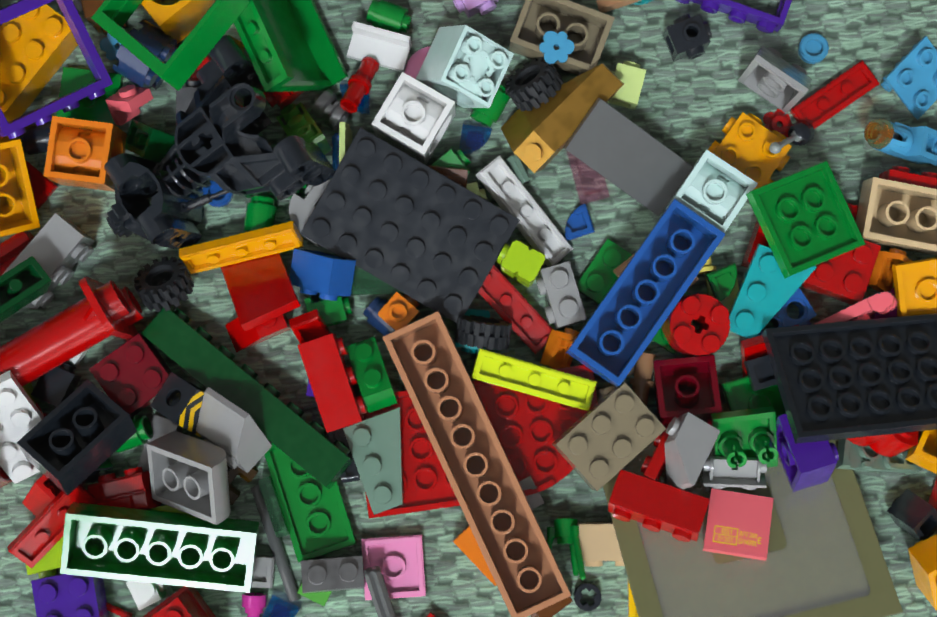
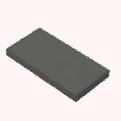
[563,98,694,216]

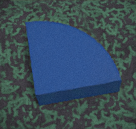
[565,204,595,241]

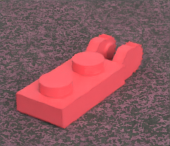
[815,291,898,324]

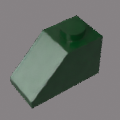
[125,119,179,165]

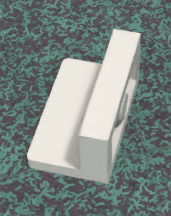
[347,21,412,72]

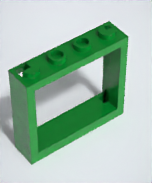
[91,0,250,91]

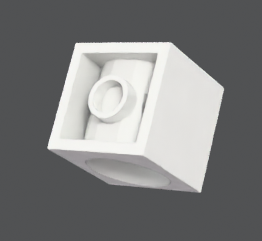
[371,72,456,164]

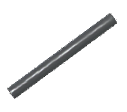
[250,484,301,603]

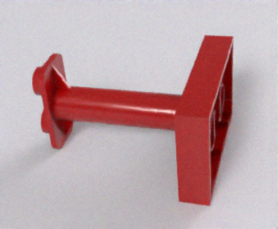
[0,276,145,488]

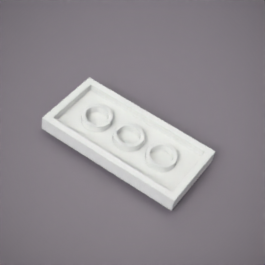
[0,370,45,484]

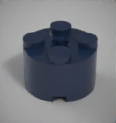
[113,20,178,90]

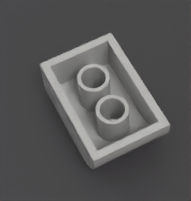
[147,431,231,525]

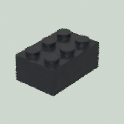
[17,379,137,496]

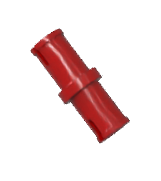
[340,57,379,113]

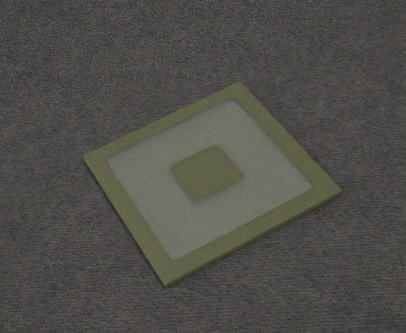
[603,403,903,617]

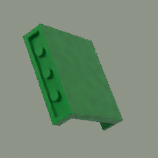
[234,0,348,92]

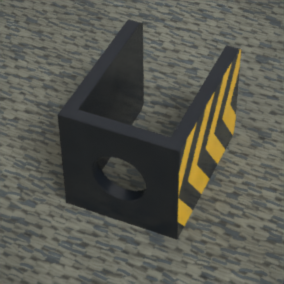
[150,372,204,437]

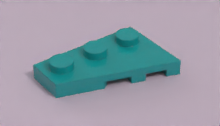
[729,244,817,339]

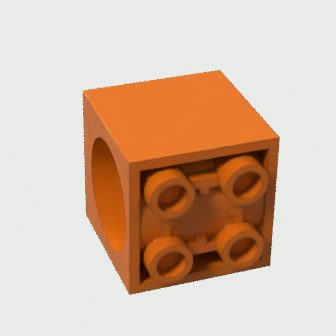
[44,116,127,192]

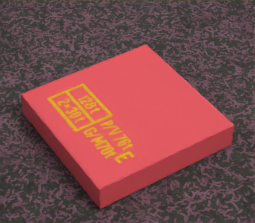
[703,488,774,561]

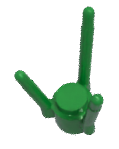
[546,518,586,580]

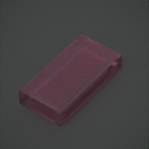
[566,151,609,205]

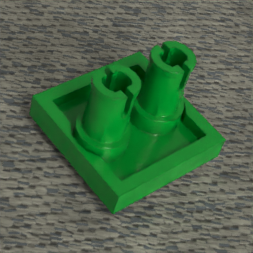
[711,406,778,468]

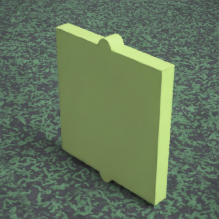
[339,122,352,164]

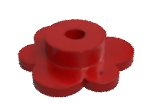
[763,109,793,137]

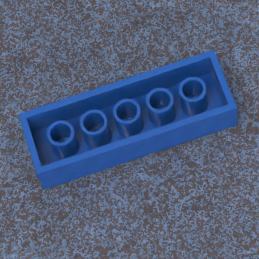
[566,199,725,387]

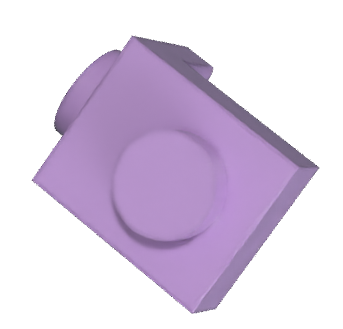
[452,0,499,18]

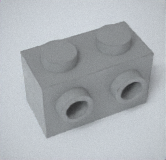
[536,261,587,330]

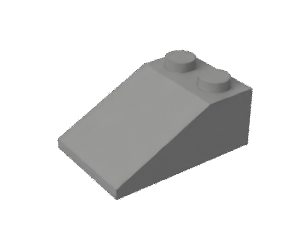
[738,45,812,113]

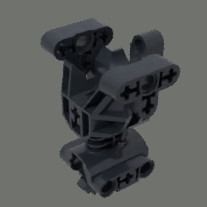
[104,35,335,249]

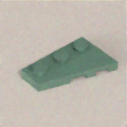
[343,407,403,515]
[835,439,922,474]

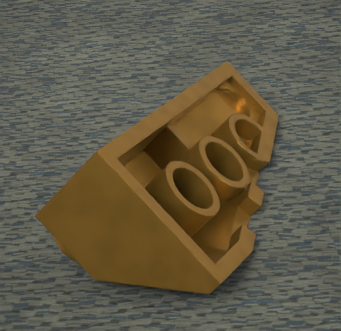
[501,63,624,173]

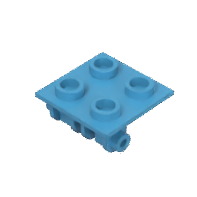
[881,36,937,120]

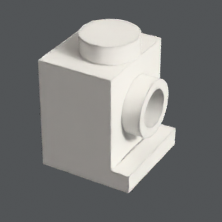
[126,581,174,611]

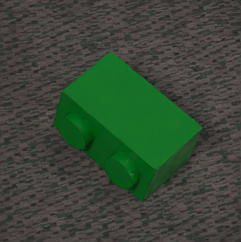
[346,336,397,413]

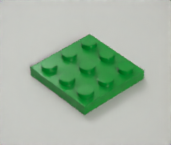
[746,161,865,279]

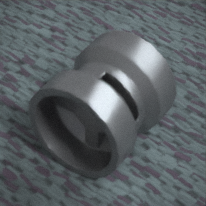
[311,89,350,131]

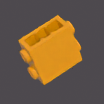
[708,112,792,190]

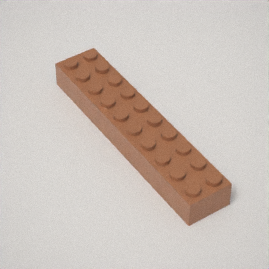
[382,311,571,617]

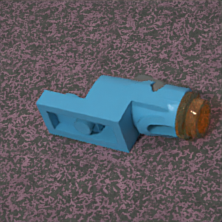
[864,118,937,166]

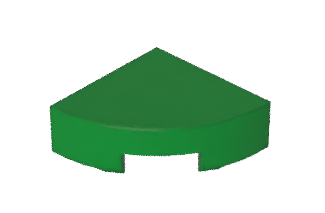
[706,263,737,301]

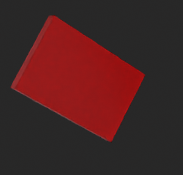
[221,253,301,332]

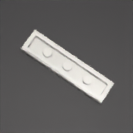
[476,155,573,267]

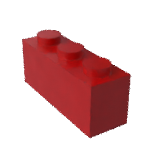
[297,333,367,433]
[608,470,710,542]

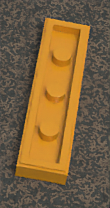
[179,221,303,274]

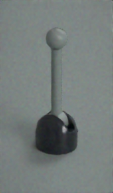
[769,120,815,154]

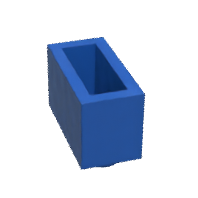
[290,248,356,301]

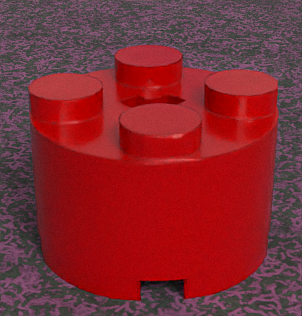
[662,294,730,355]

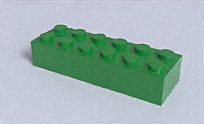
[60,502,259,593]

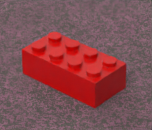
[741,220,881,305]

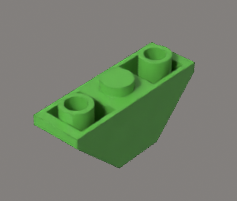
[276,102,332,155]

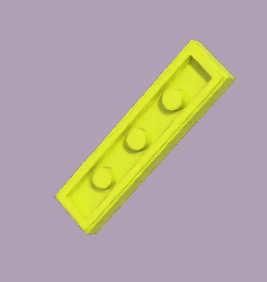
[471,348,597,411]

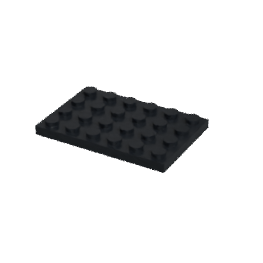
[300,127,520,323]
[762,313,937,444]

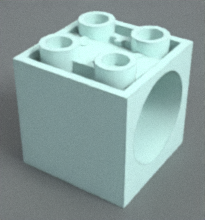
[416,25,514,108]
[665,149,758,233]

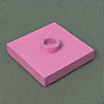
[361,534,426,600]

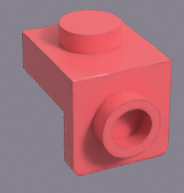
[105,84,154,126]

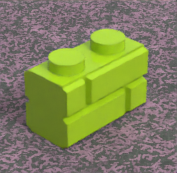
[497,240,545,288]

